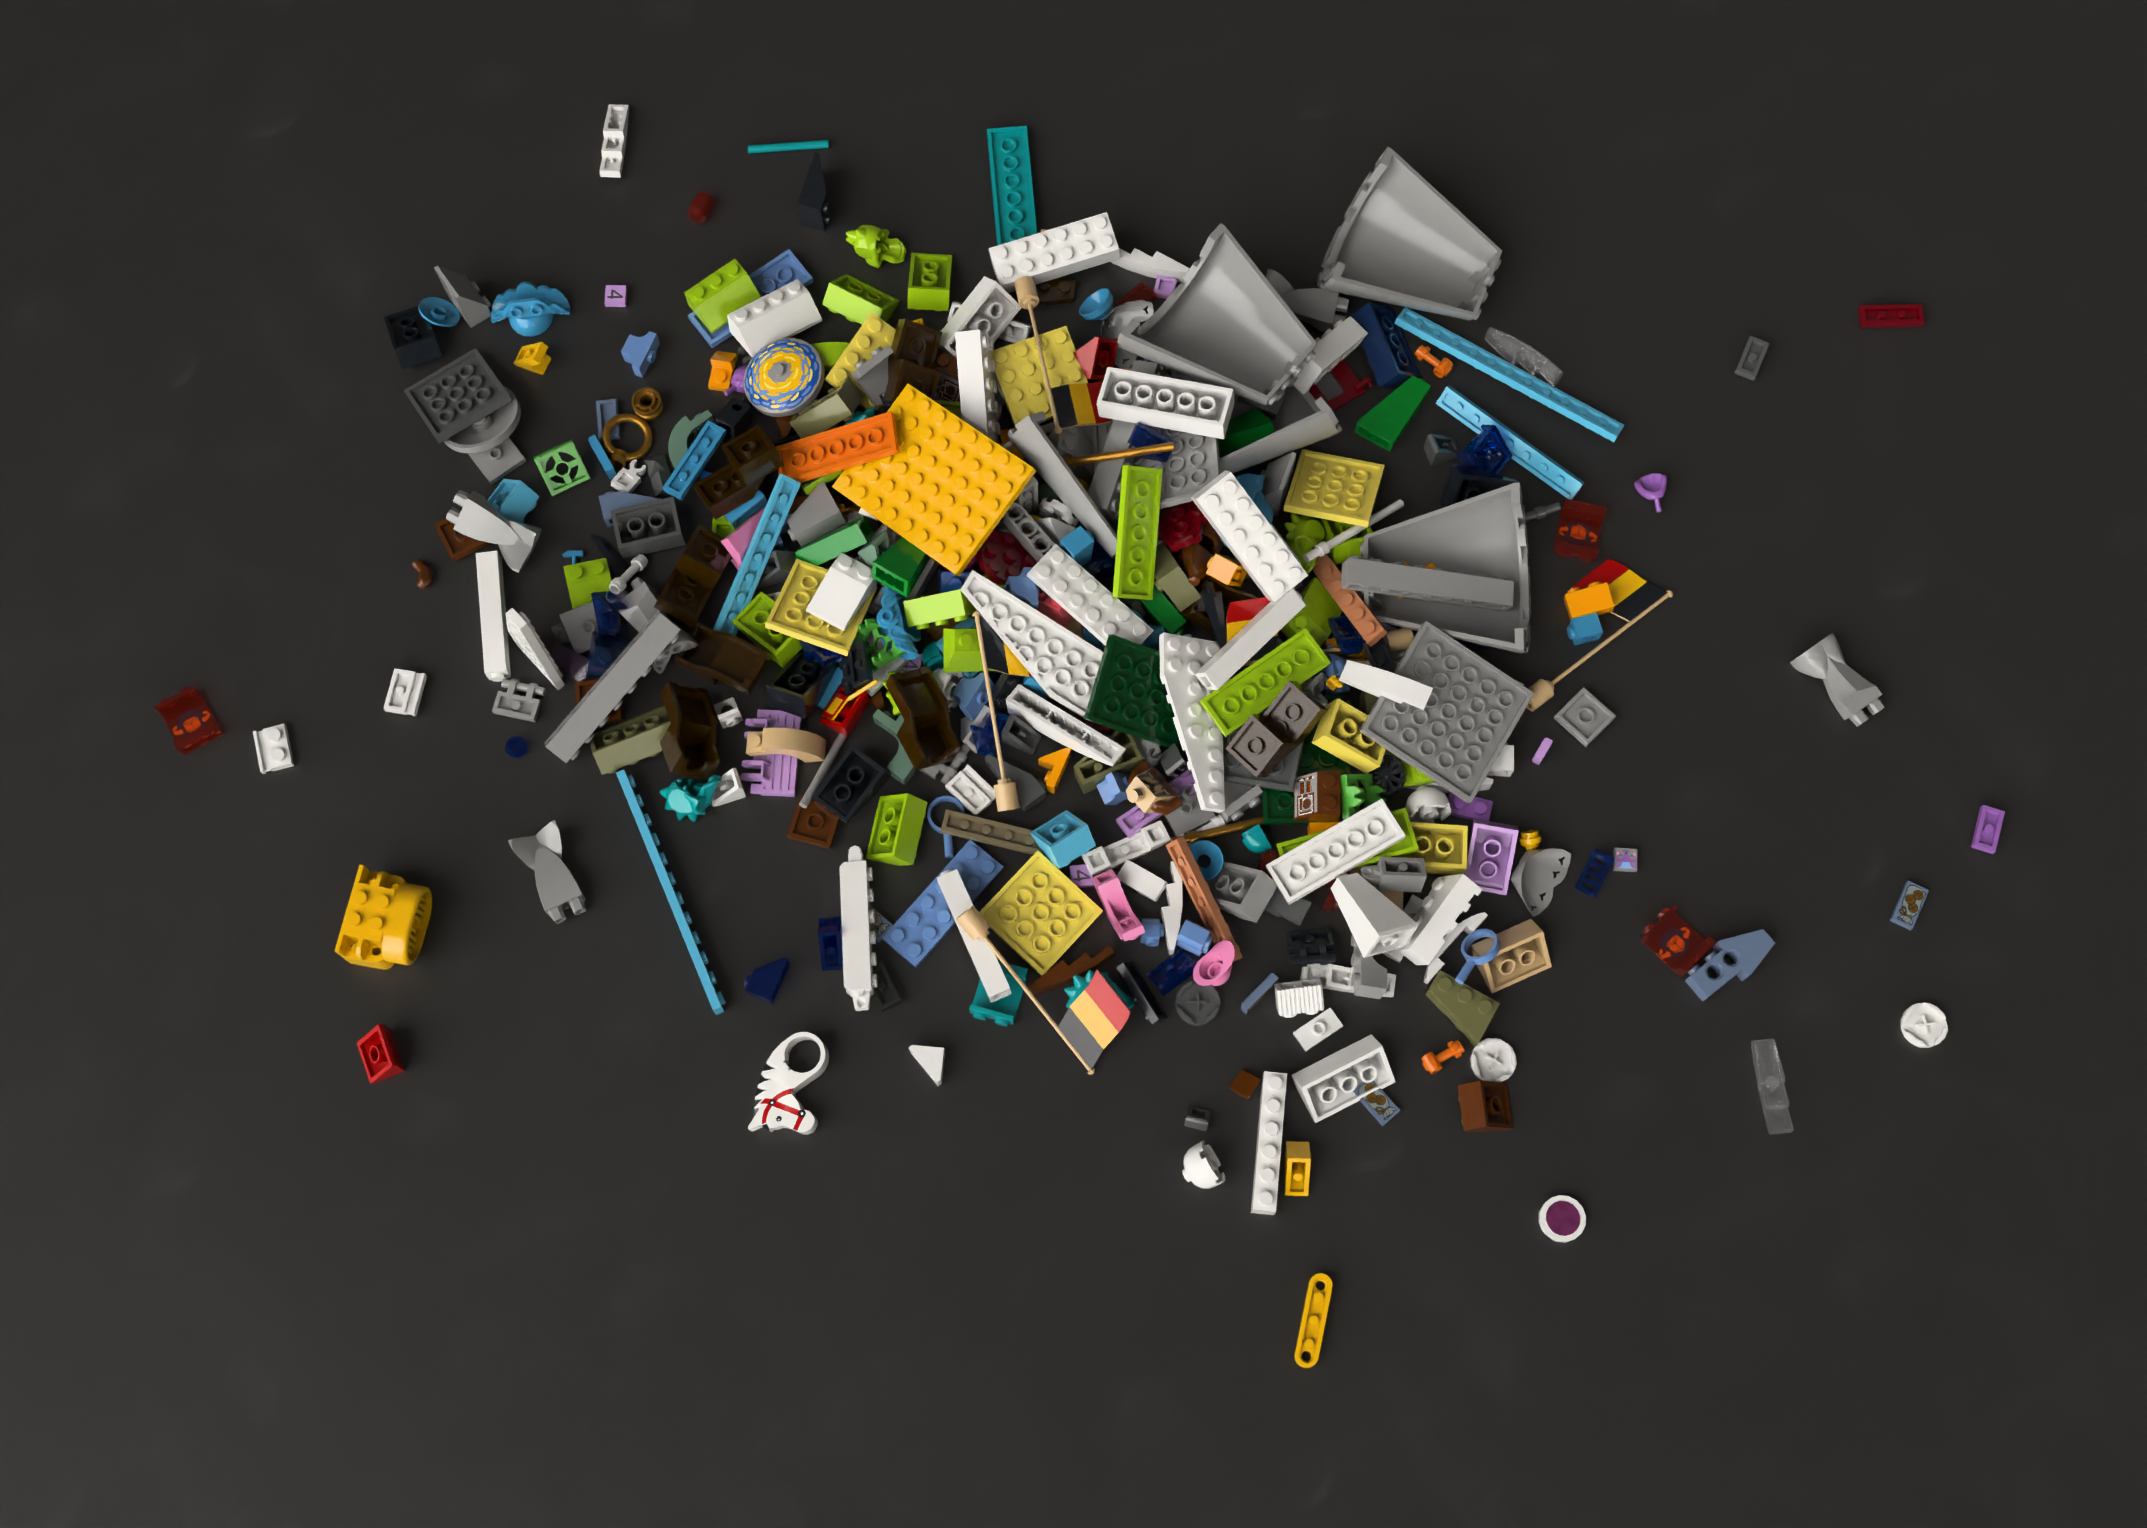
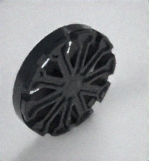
[1367,755,1407,796]

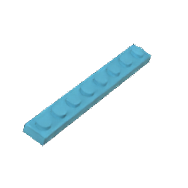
[1435,385,1585,501]
[713,474,801,636]

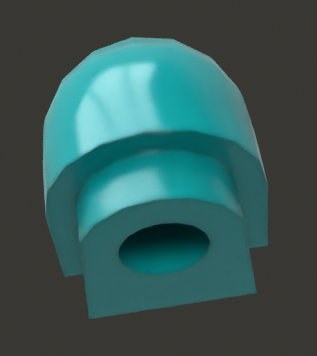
[921,640,943,672]
[1242,824,1272,853]

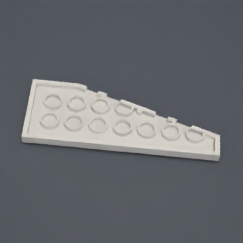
[960,570,1103,718]
[505,607,565,690]
[1159,633,1225,813]

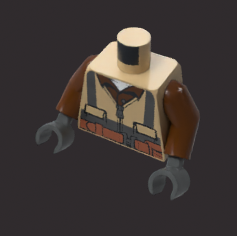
[1126,748,1196,815]

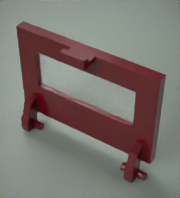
[1309,328,1373,411]

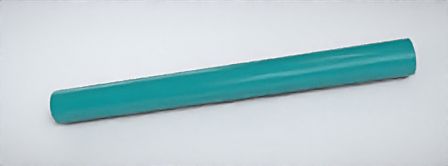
[748,140,829,154]

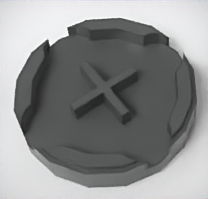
[1175,981,1220,1026]

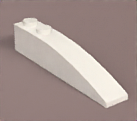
[1006,684,1126,766]

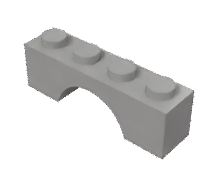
[1351,934,1387,999]

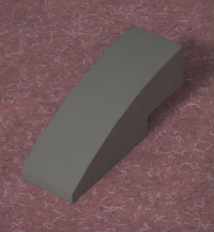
[1264,887,1311,926]

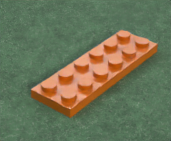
[776,411,900,483]

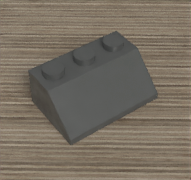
[611,497,686,559]

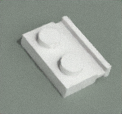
[383,668,427,716]
[253,723,294,774]
[945,764,995,817]

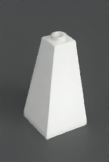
[1331,873,1418,958]

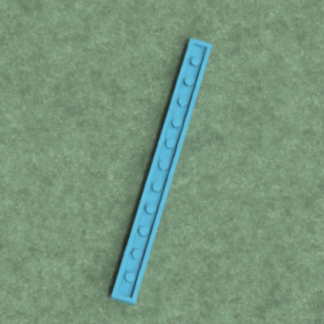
[1394,307,1624,442]
[616,770,726,1015]

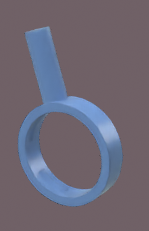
[927,796,965,858]
[1455,929,1501,984]

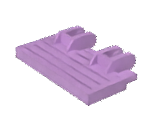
[740,709,802,797]

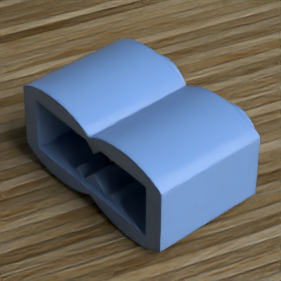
[1176,919,1213,957]

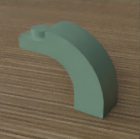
[668,409,715,470]
[873,709,916,786]

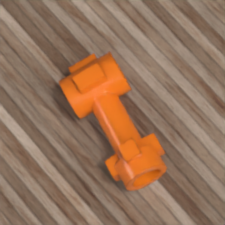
[1414,345,1453,378]
[1421,1040,1465,1074]

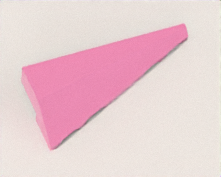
[721,487,800,570]

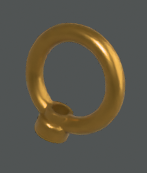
[602,413,653,467]

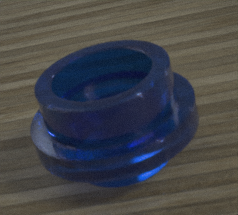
[505,737,527,758]

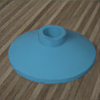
[418,297,460,327]

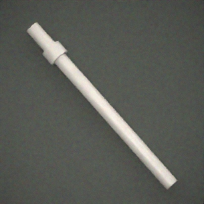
[1303,499,1404,562]

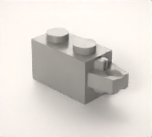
[1360,857,1427,892]

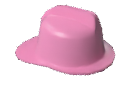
[1193,940,1235,986]

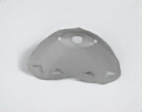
[1100,300,1154,369]
[1511,848,1571,916]

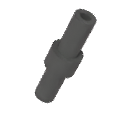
[1525,502,1561,522]

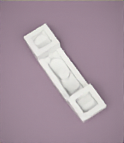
[1082,820,1171,875]
[1424,912,1488,985]

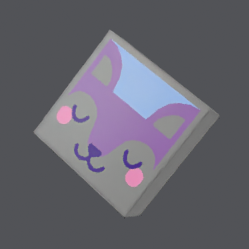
[1613,848,1637,872]

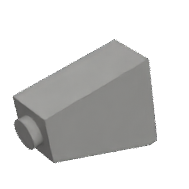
[787,481,846,547]

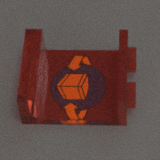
[1553,498,1607,562]
[154,686,223,756]
[1640,905,1715,978]

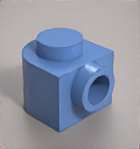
[1140,918,1164,947]

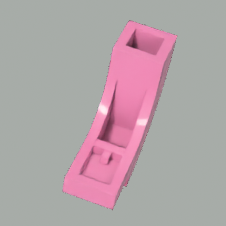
[1092,869,1145,941]

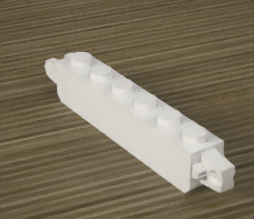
[839,845,878,1011]

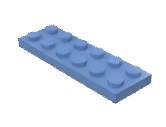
[688,249,813,348]
[882,840,1004,968]

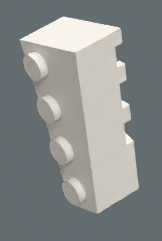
[1293,316,1368,395]
[1397,874,1483,965]

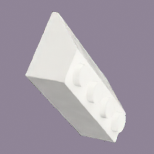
[939,276,1021,358]
[727,279,822,357]
[1291,1034,1396,1123]

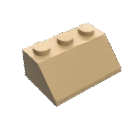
[1471,919,1552,993]

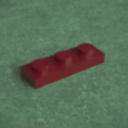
[1858,304,1925,328]

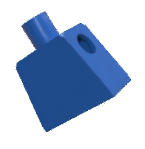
[938,567,979,593]

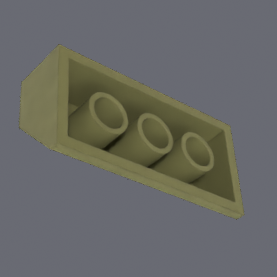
[590,705,671,775]

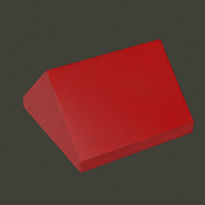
[1074,337,1119,380]
[819,686,870,738]
[357,1024,405,1084]

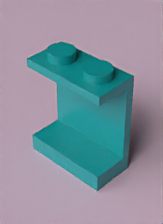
[969,961,1028,1026]

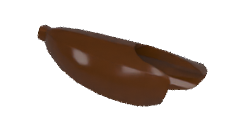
[1178,523,1224,586]

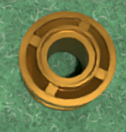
[631,387,664,421]

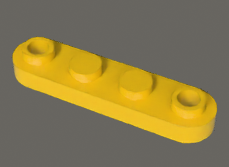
[1294,1273,1333,1368]

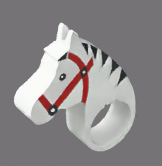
[748,1032,829,1135]

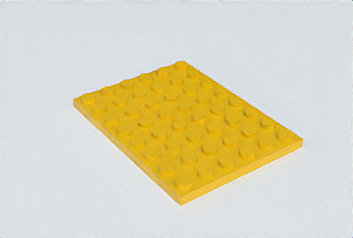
[832,384,1036,577]

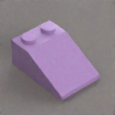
[1464,818,1519,895]

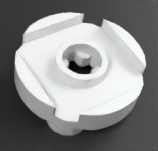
[1038,498,1079,527]

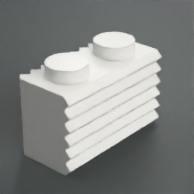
[1274,978,1324,1018]

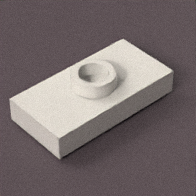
[1293,1008,1343,1052]

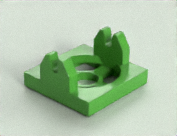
[533,439,590,496]
[855,618,906,673]
[1340,774,1387,819]

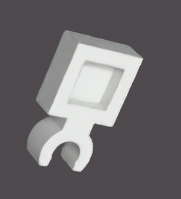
[611,459,646,493]

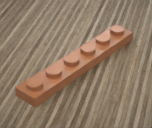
[1312,554,1388,647]
[1165,836,1243,962]

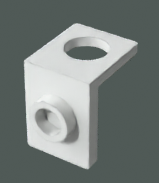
[713,697,743,729]

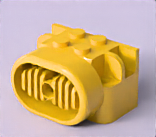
[334,864,432,970]

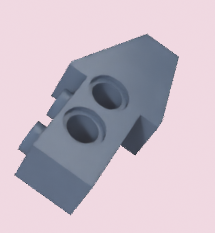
[1685,929,1775,1001]

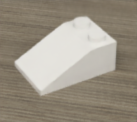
[806,552,877,631]

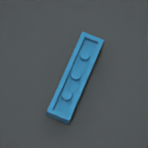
[663,420,727,501]

